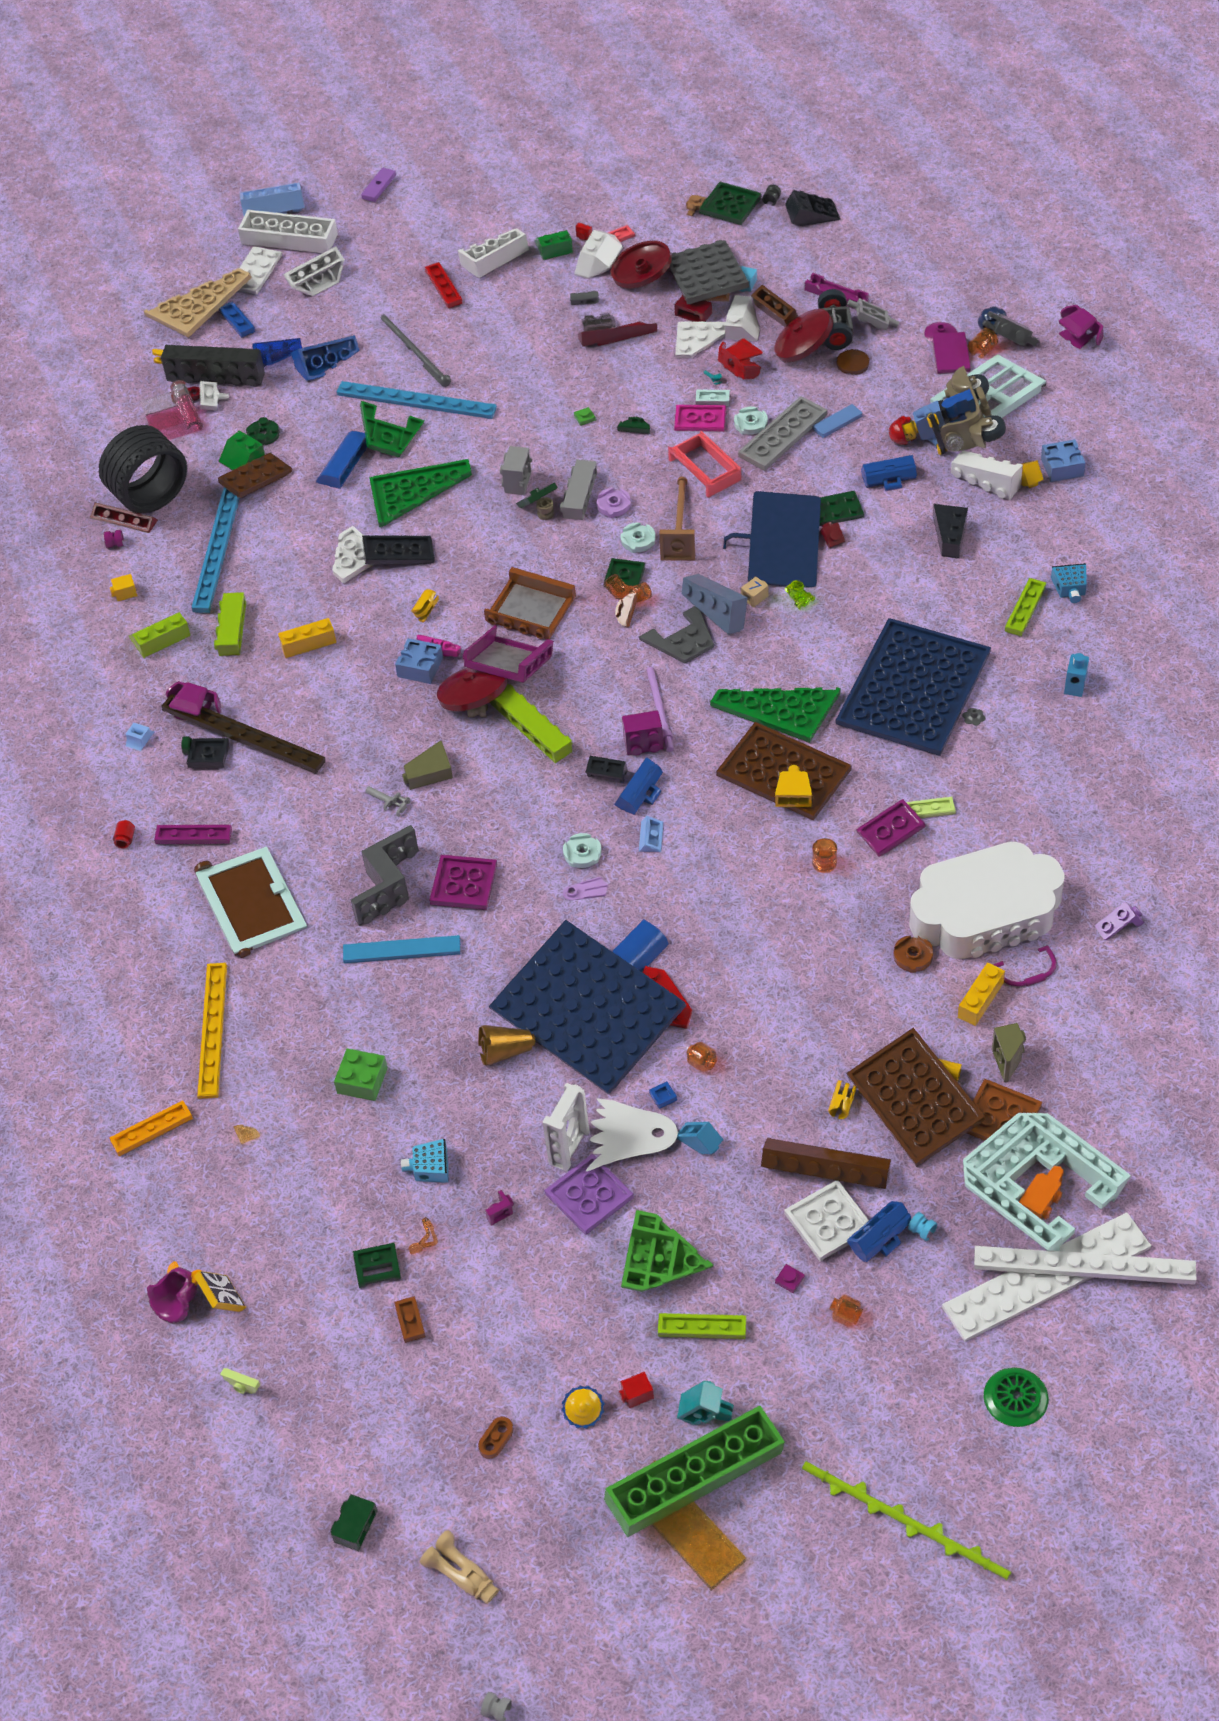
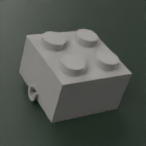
[500,446,533,495]

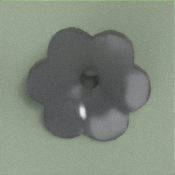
[962,708,986,726]

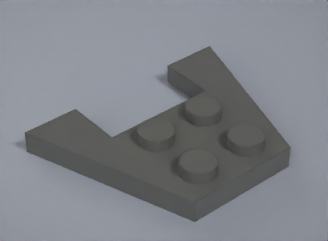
[639,606,714,664]

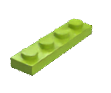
[1004,578,1046,637]
[658,1313,746,1339]

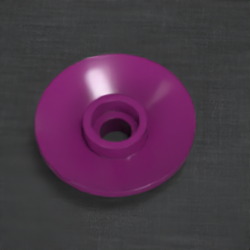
[924,322,957,342]

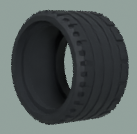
[98,425,188,514]

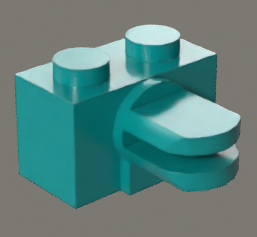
[677,1381,734,1425]

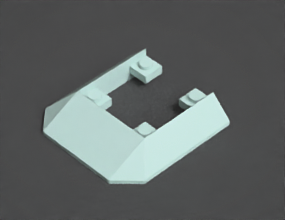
[963,1113,1131,1251]

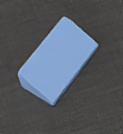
[639,816,663,852]

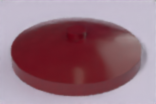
[611,240,672,289]
[774,309,833,363]
[437,668,508,711]

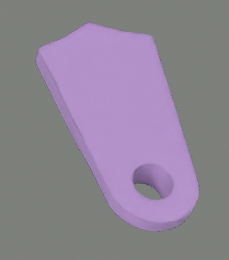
[563,876,608,900]

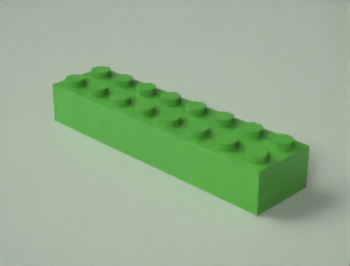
[604,1405,785,1538]

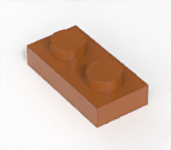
[394,1296,426,1343]

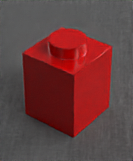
[618,1371,654,1408]

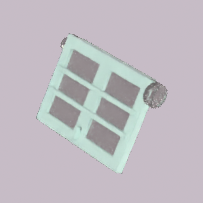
[930,354,1046,418]

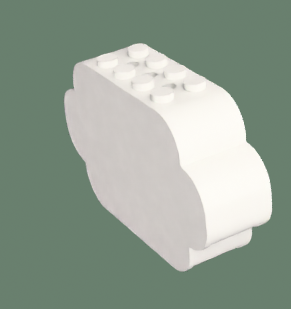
[909,842,1064,959]

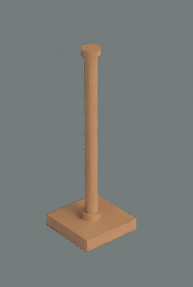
[659,476,696,561]

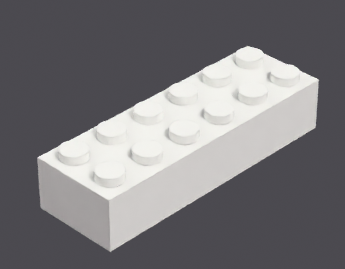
[238,210,338,253]

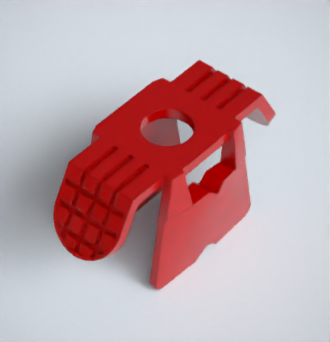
[718,338,763,380]

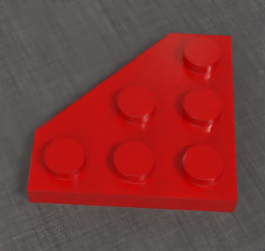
[643,966,692,1029]

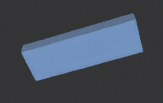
[813,404,863,438]

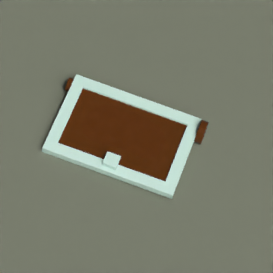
[194,846,307,958]

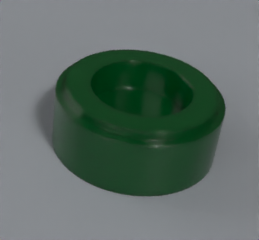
[181,736,192,755]

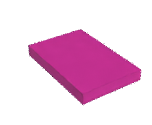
[674,405,726,431]

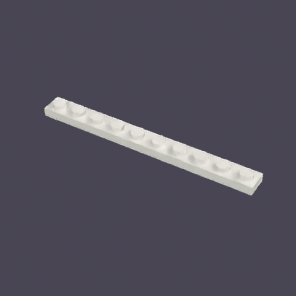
[974,1246,1196,1284]

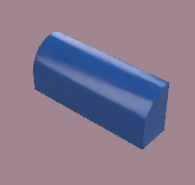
[316,431,367,489]
[612,919,669,972]

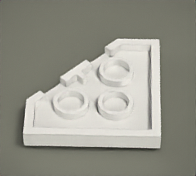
[675,321,726,358]
[332,526,374,583]

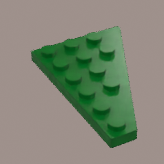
[369,459,472,527]
[710,687,841,743]

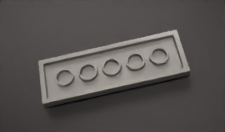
[738,396,827,471]

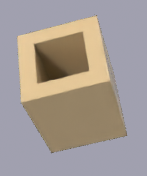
[741,577,769,608]

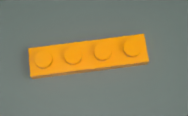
[109,1100,193,1157]

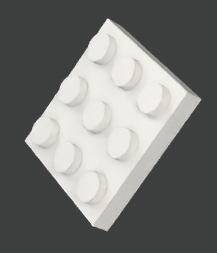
[784,1180,869,1261]

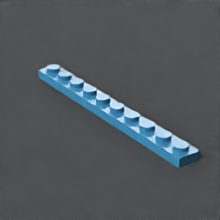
[336,381,497,419]
[192,487,240,613]

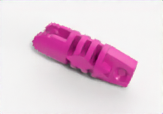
[417,635,461,657]

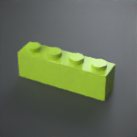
[214,592,247,656]

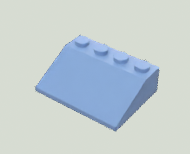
[240,182,305,216]

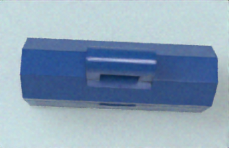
[861,455,917,491]
[614,757,663,815]
[846,1201,911,1262]

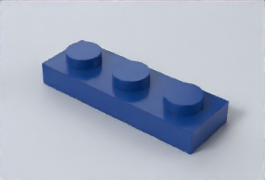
[219,301,256,338]

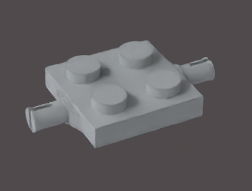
[847,298,899,330]

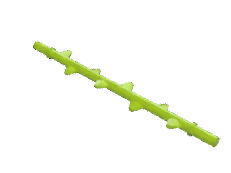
[802,1461,1011,1580]

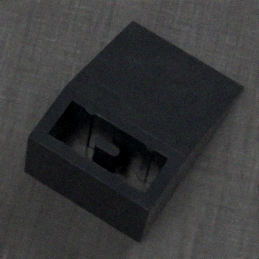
[785,190,841,226]

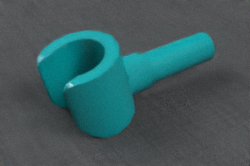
[704,370,723,385]

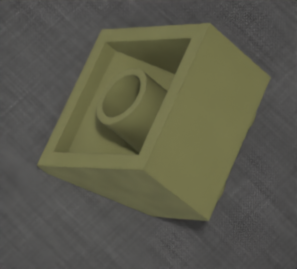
[992,1023,1026,1083]

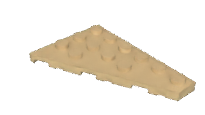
[144,268,252,338]

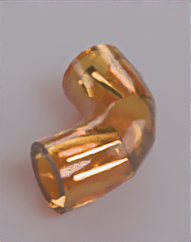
[603,574,652,603]

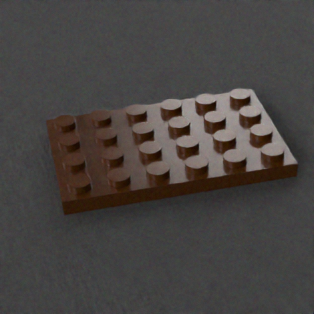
[716,722,852,821]
[846,1027,985,1167]

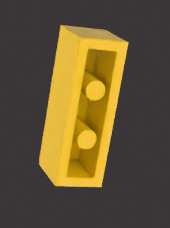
[278,618,337,658]
[958,962,1005,1026]

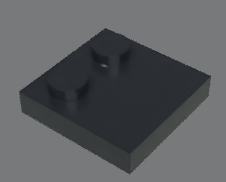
[186,738,229,768]

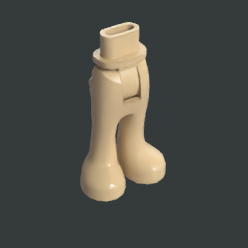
[420,1530,499,1604]

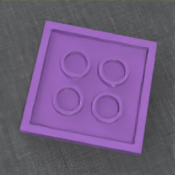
[544,1153,634,1236]

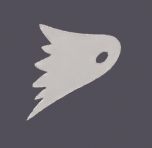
[586,1098,678,1172]

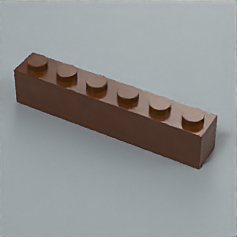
[761,1138,891,1189]

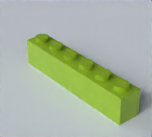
[489,684,573,763]

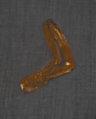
[408,1217,438,1255]

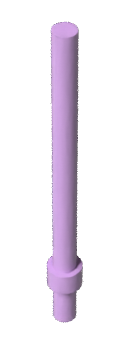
[647,667,674,752]

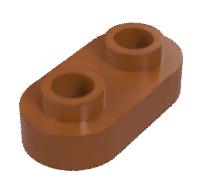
[478,1416,514,1459]

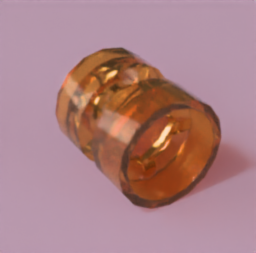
[968,328,998,358]
[812,838,837,873]

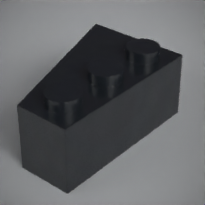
[933,503,968,559]

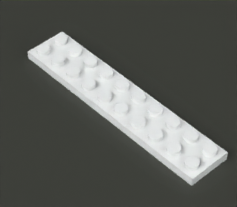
[942,1213,1151,1342]

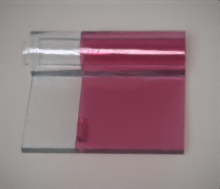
[140,380,203,440]

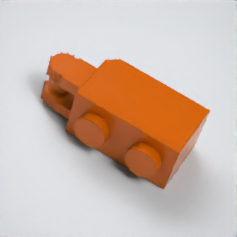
[1019,1165,1064,1220]

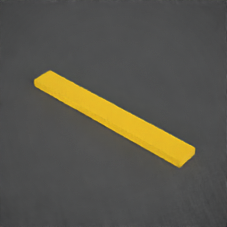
[197,963,227,1099]

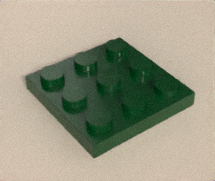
[699,181,761,225]

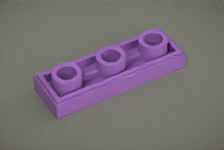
[361,167,396,202]

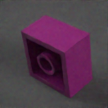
[622,710,664,756]

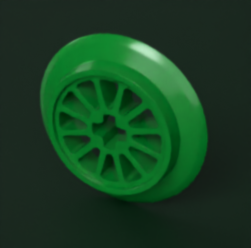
[983,1367,1049,1427]

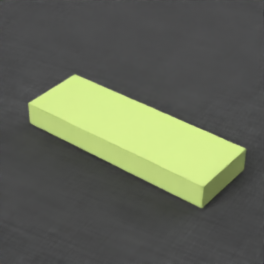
[906,797,956,818]

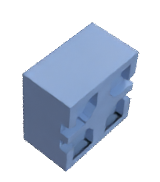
[1041,439,1086,482]
[395,638,443,684]

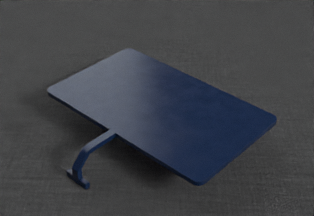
[723,491,821,587]

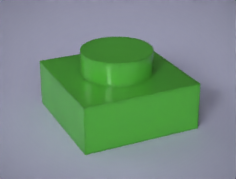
[574,407,596,426]

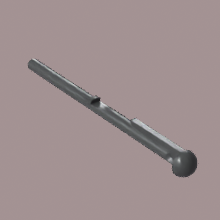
[381,315,451,387]

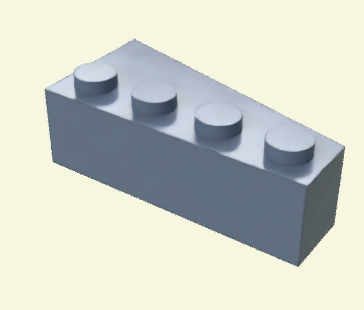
[681,574,748,635]

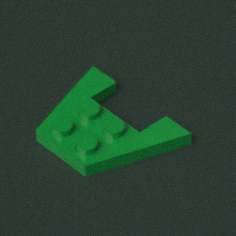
[360,401,425,457]

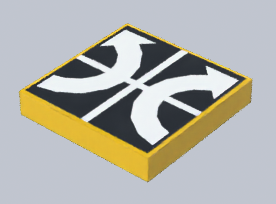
[194,1271,246,1312]

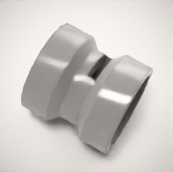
[480,1692,512,1721]

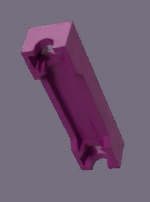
[805,273,869,309]

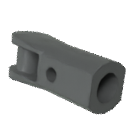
[570,291,599,305]

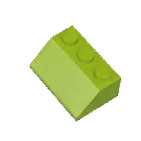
[128,612,191,658]

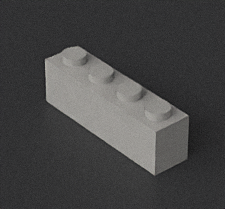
[560,459,597,520]

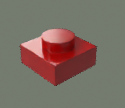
[575,222,592,240]

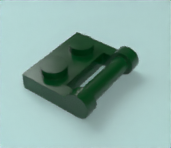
[353,1242,401,1288]

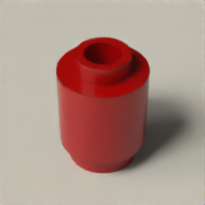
[113,820,135,849]

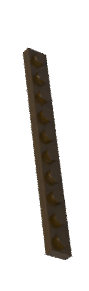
[161,694,326,774]

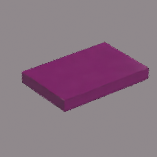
[932,332,971,374]
[856,799,926,857]

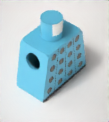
[401,1139,449,1183]

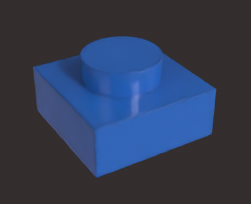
[649,1081,677,1109]

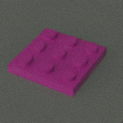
[429,855,497,910]

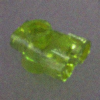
[785,580,815,610]

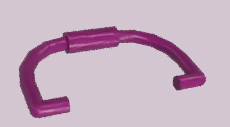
[993,945,1057,987]

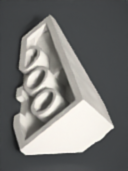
[725,295,760,341]

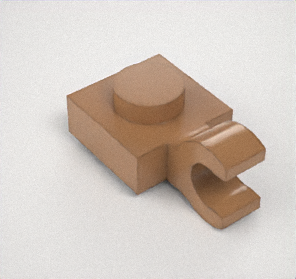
[686,195,706,217]

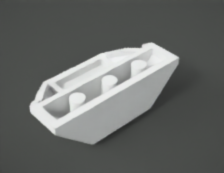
[574,230,623,279]
[284,247,345,296]

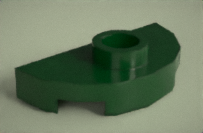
[617,417,650,434]

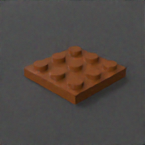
[967,1079,1042,1141]

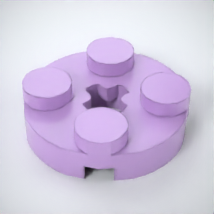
[597,488,631,518]

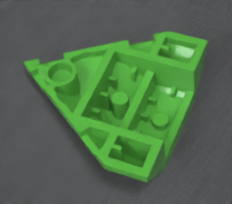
[621,1210,713,1292]

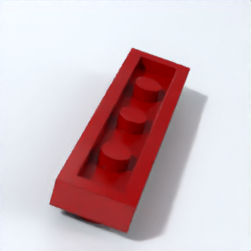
[425,262,463,309]

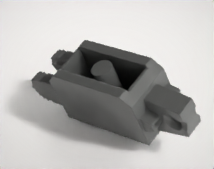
[982,311,1039,346]

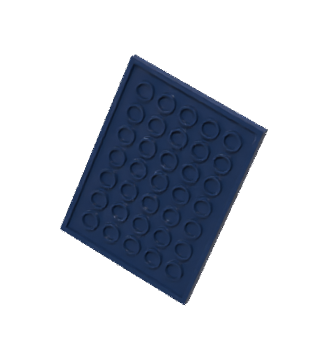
[836,618,991,756]
[489,920,686,1095]

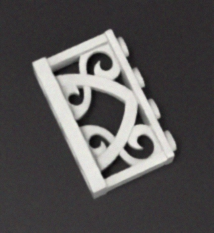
[542,1083,590,1172]

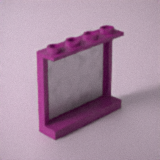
[463,625,554,683]

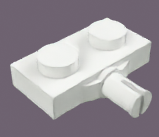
[200,381,229,411]

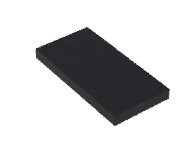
[362,535,435,564]

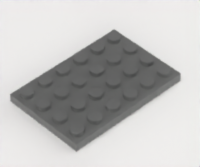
[669,240,749,304]

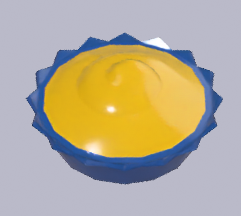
[561,1385,605,1429]

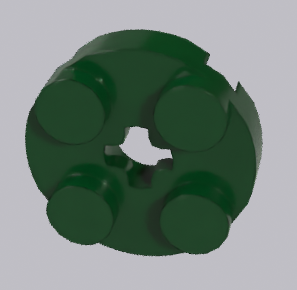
[246,417,280,445]

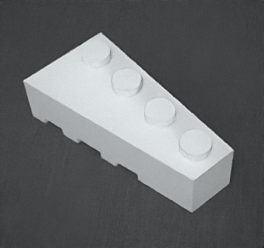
[458,228,529,278]
[951,450,1023,500]

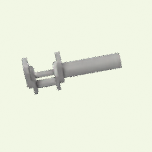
[365,786,410,817]

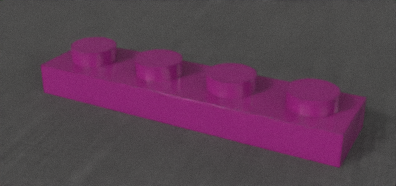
[154,824,232,844]

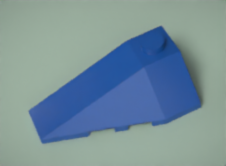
[291,335,360,381]

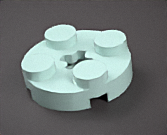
[734,407,768,435]
[620,522,655,553]
[563,833,602,868]

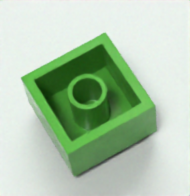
[334,1048,388,1101]

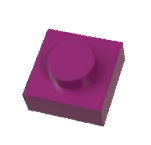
[775,1264,805,1293]

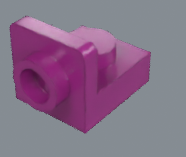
[485,1190,514,1226]

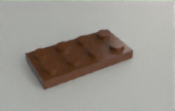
[218,452,292,498]

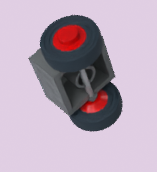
[817,289,853,350]

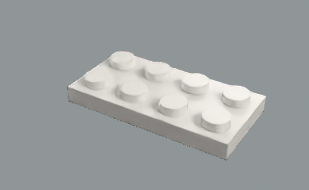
[238,246,282,295]

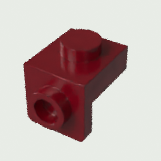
[819,522,846,548]

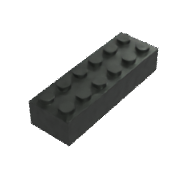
[161,344,265,386]

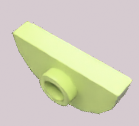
[220,1368,260,1394]

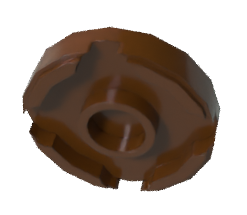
[837,349,869,375]

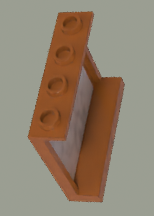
[484,567,576,639]

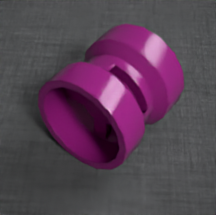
[104,530,124,548]

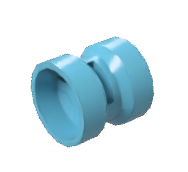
[908,1212,938,1241]

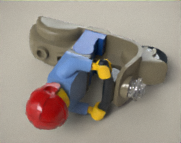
[889,366,1006,455]

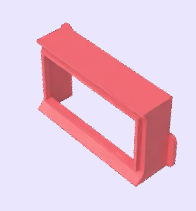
[668,431,741,498]

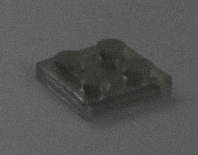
[581,313,616,332]

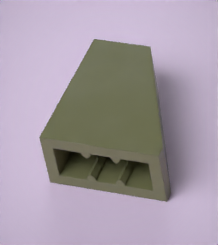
[402,741,453,790]

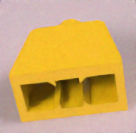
[775,765,812,807]

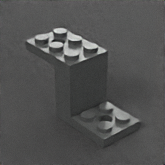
[350,825,419,926]

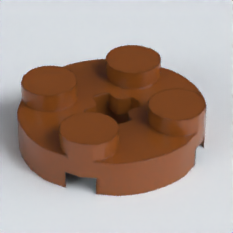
[893,935,933,973]

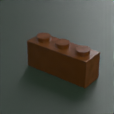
[751,284,798,327]

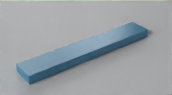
[343,935,461,964]

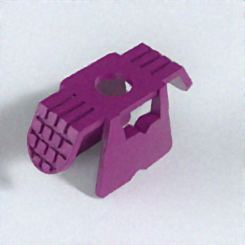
[1059,304,1103,349]
[166,681,221,721]

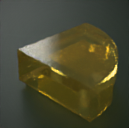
[233,1125,260,1144]

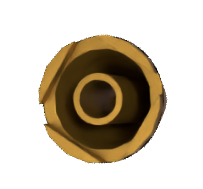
[478,1025,535,1065]

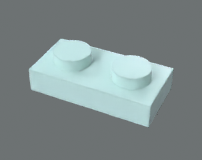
[696,390,730,406]

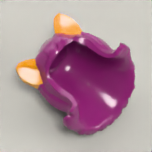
[147,1261,201,1324]

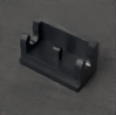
[585,756,628,783]

